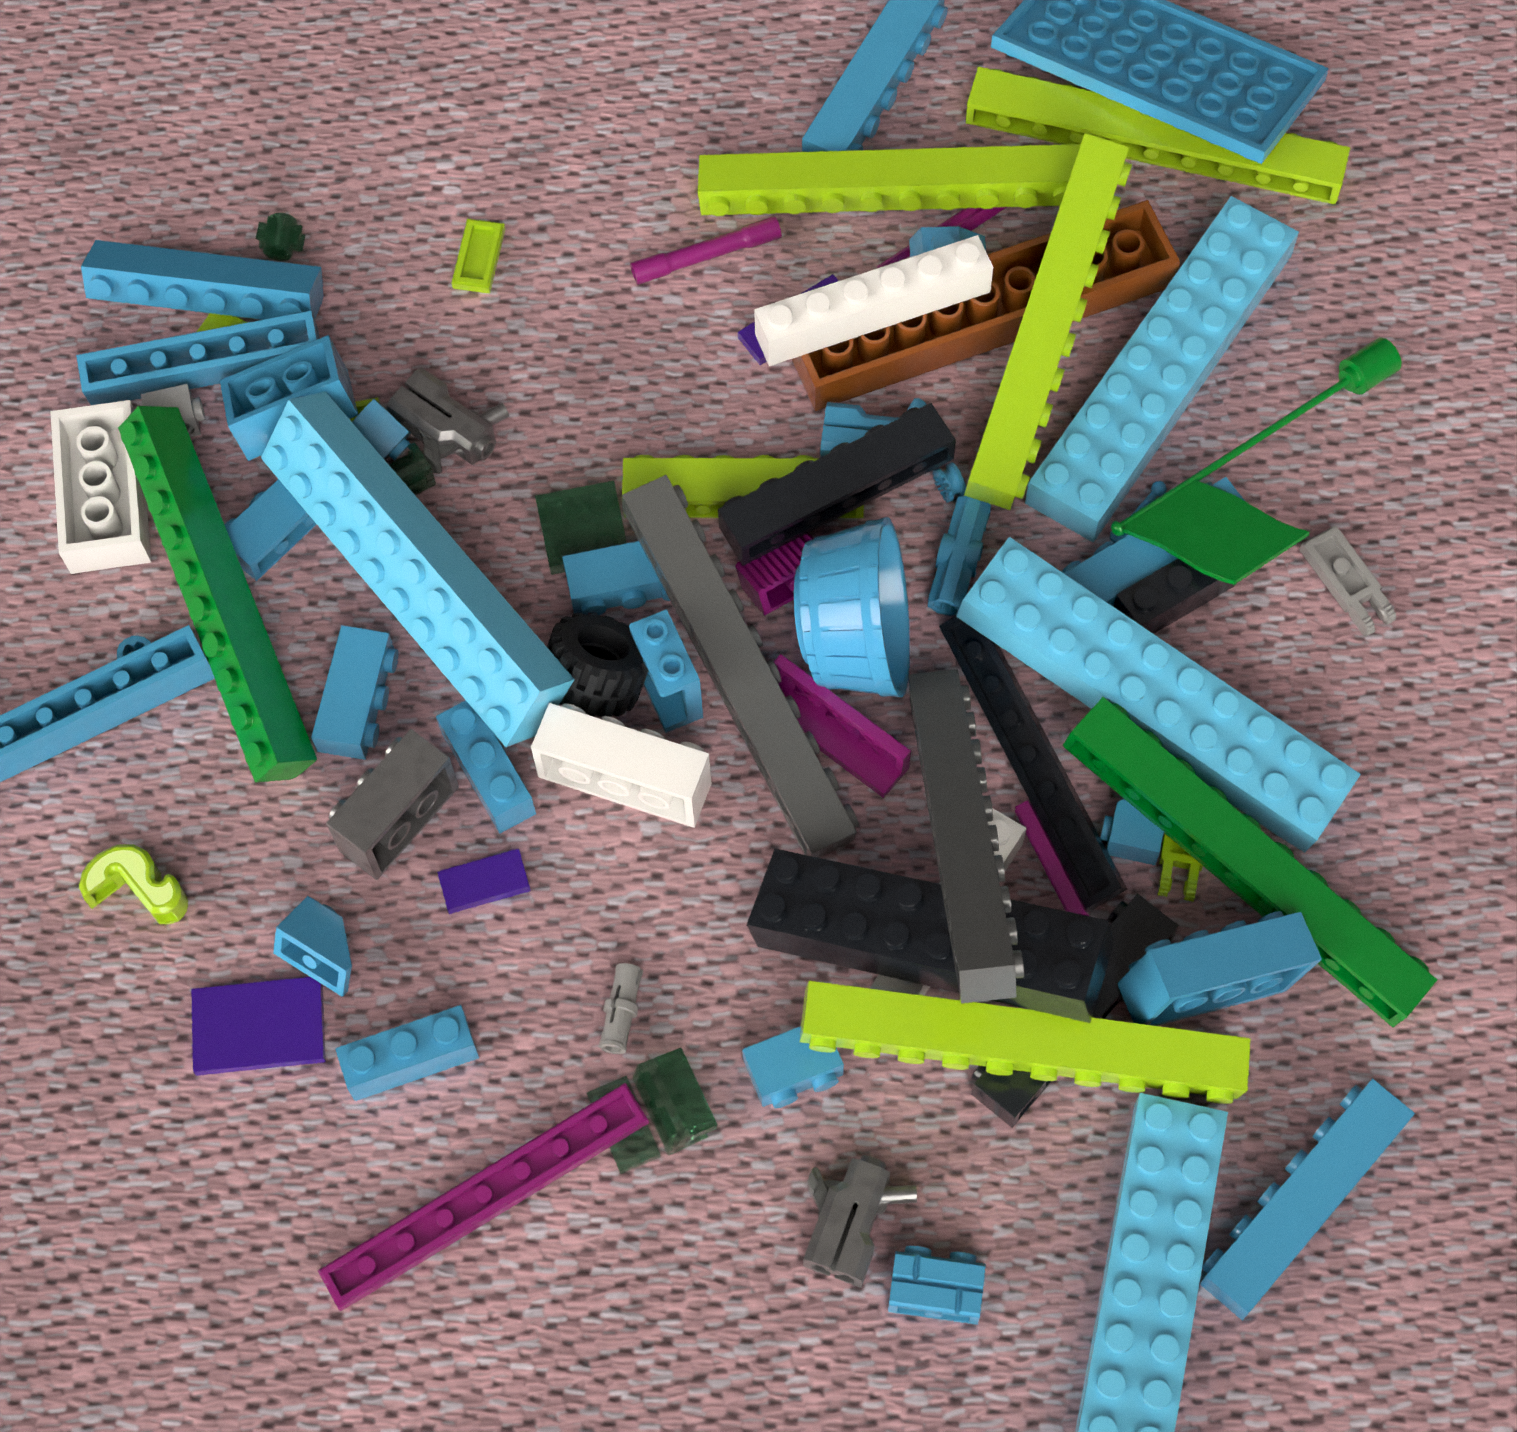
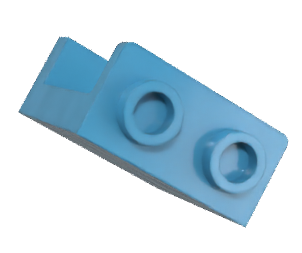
[629,609,703,733]

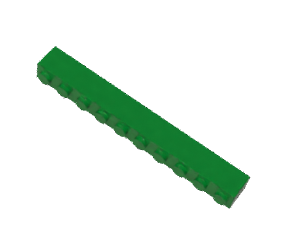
[118,406,317,783]
[1062,697,1438,1027]

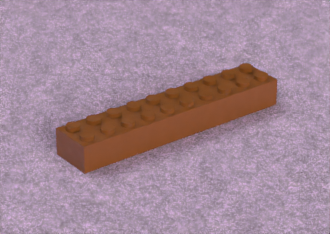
[792,200,1180,411]

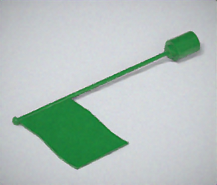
[1111,337,1402,585]

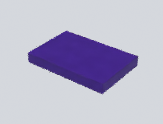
[191,977,326,1076]

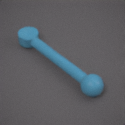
[1110,481,1167,543]

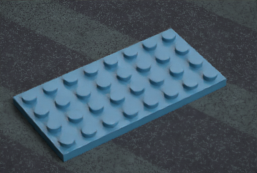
[991,0,1329,164]

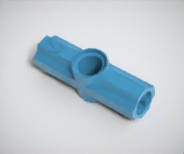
[928,496,991,617]

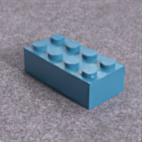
[1117,911,1322,1026]

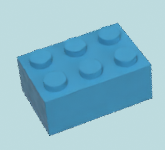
[220,335,358,461]

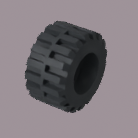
[547,613,649,717]

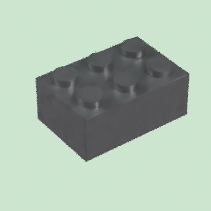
[326,729,459,880]

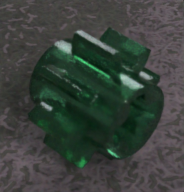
[255,213,305,261]

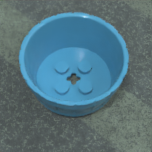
[794,517,910,697]

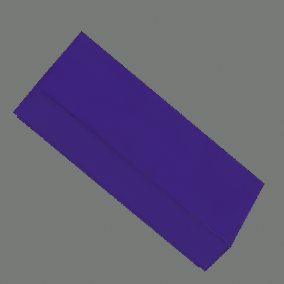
[437,849,531,914]

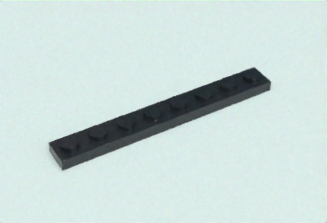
[939,615,1127,910]

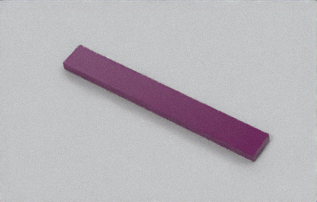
[318,1083,649,1311]

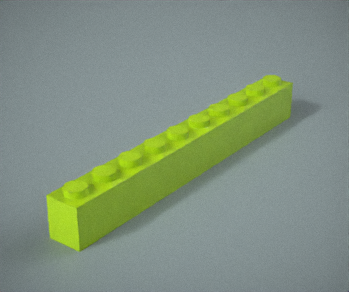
[965,67,1351,205]
[964,133,1132,510]
[698,144,1081,216]
[799,981,1251,1104]

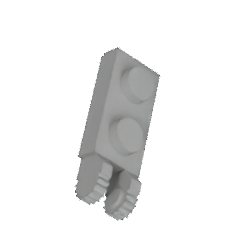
[1299,526,1397,637]

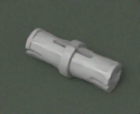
[598,963,643,1054]

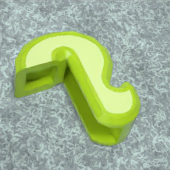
[79,844,188,924]

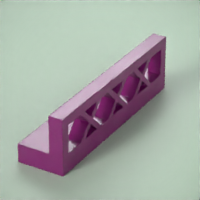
[773,654,911,798]

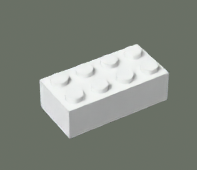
[50,400,151,574]
[531,703,712,828]

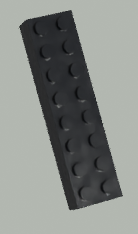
[747,848,1114,1023]

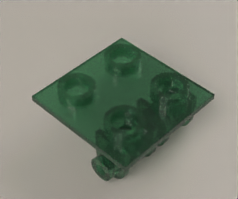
[535,480,627,575]

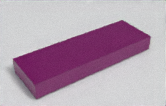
[1014,800,1091,917]

